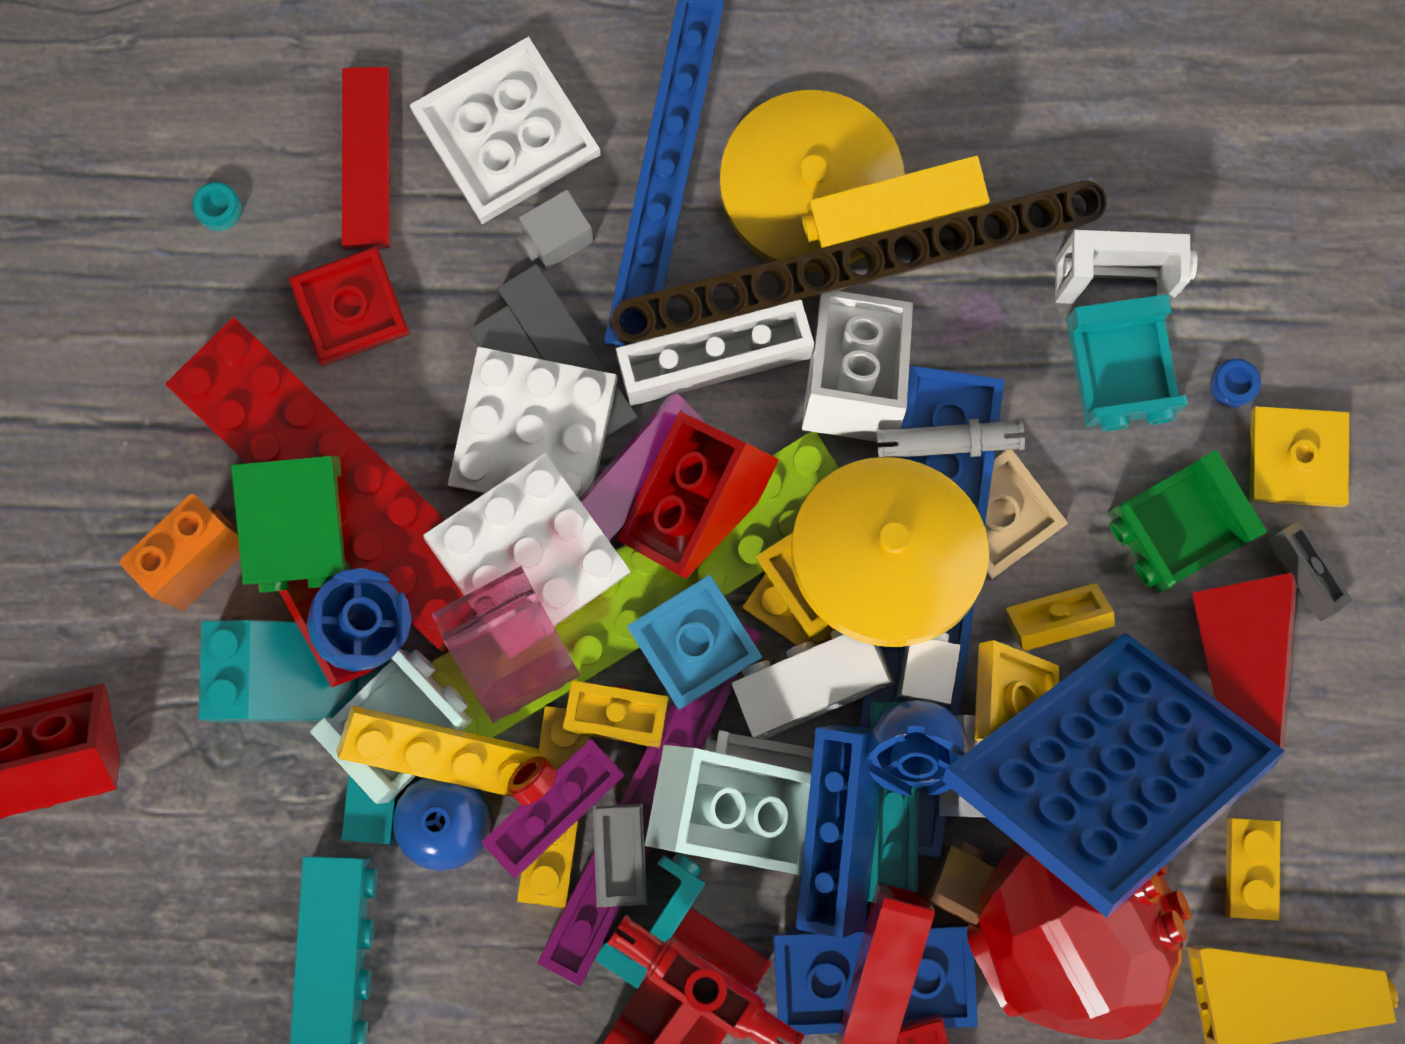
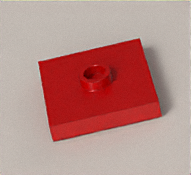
[289,246,411,367]

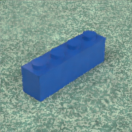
[796,724,880,939]

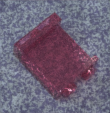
[432,566,581,723]

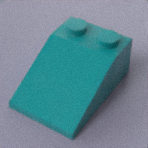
[199,620,359,723]

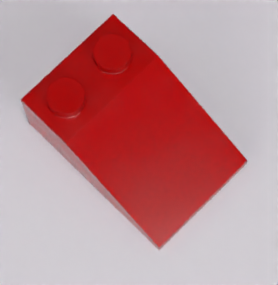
[616,410,779,579]

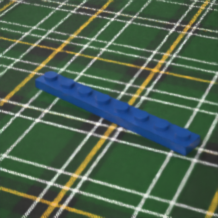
[604,0,724,347]

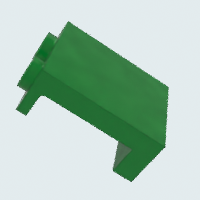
[1108,449,1267,594]
[231,456,350,592]

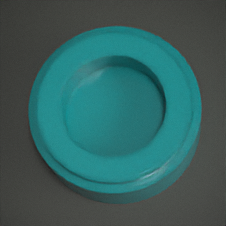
[192,182,242,231]

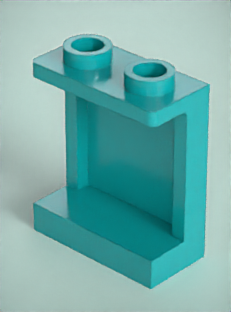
[1066,294,1188,432]
[595,852,706,989]

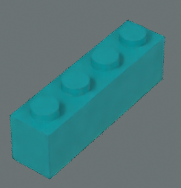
[290,856,378,1044]

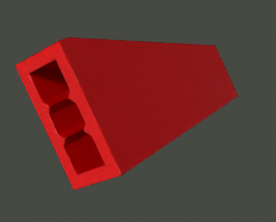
[1192,573,1297,757]
[836,881,935,1044]

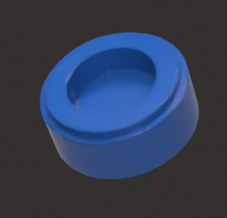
[1210,359,1261,408]

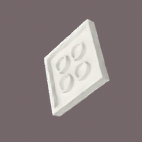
[409,36,601,224]
[448,347,618,499]
[424,453,631,658]

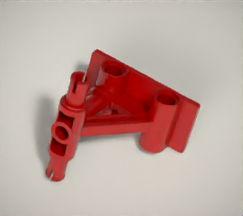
[602,909,805,1044]

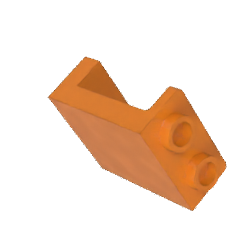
[120,494,240,611]

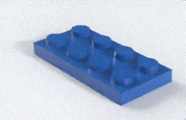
[773,923,978,1035]

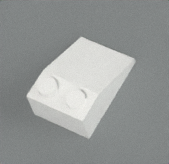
[802,291,913,445]

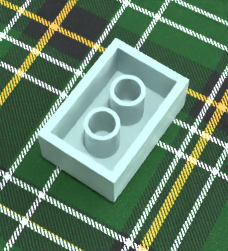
[645,745,811,875]

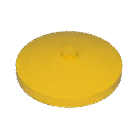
[720,90,904,272]
[791,457,989,647]

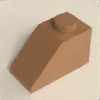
[922,841,995,925]

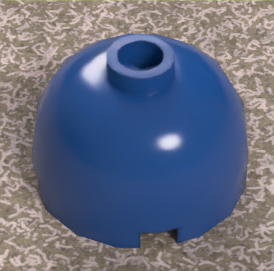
[307,568,412,672]
[868,700,969,796]
[393,777,491,872]

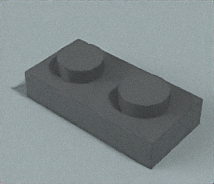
[1267,519,1352,621]

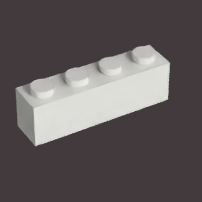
[616,300,814,406]

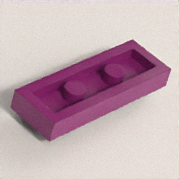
[481,739,625,879]

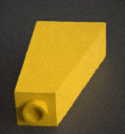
[801,155,990,249]
[1186,945,1398,1044]

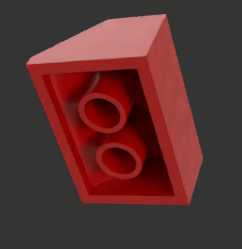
[0,683,120,820]

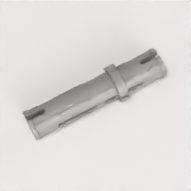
[876,419,1025,458]

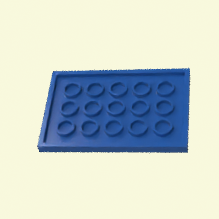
[942,632,1285,918]

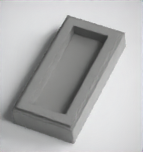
[593,804,647,907]

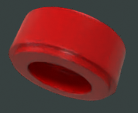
[507,756,557,806]

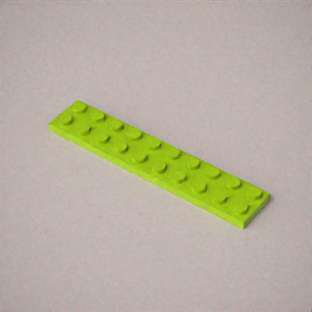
[431,431,839,738]

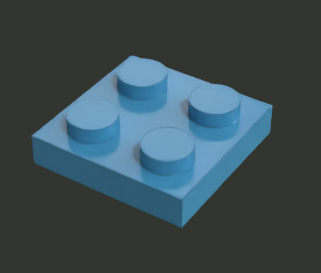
[627,575,762,710]

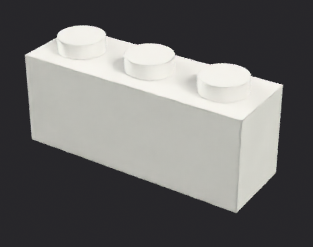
[732,630,896,739]

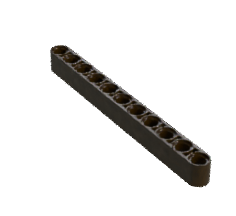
[609,180,1107,345]

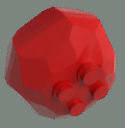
[967,842,1191,1040]

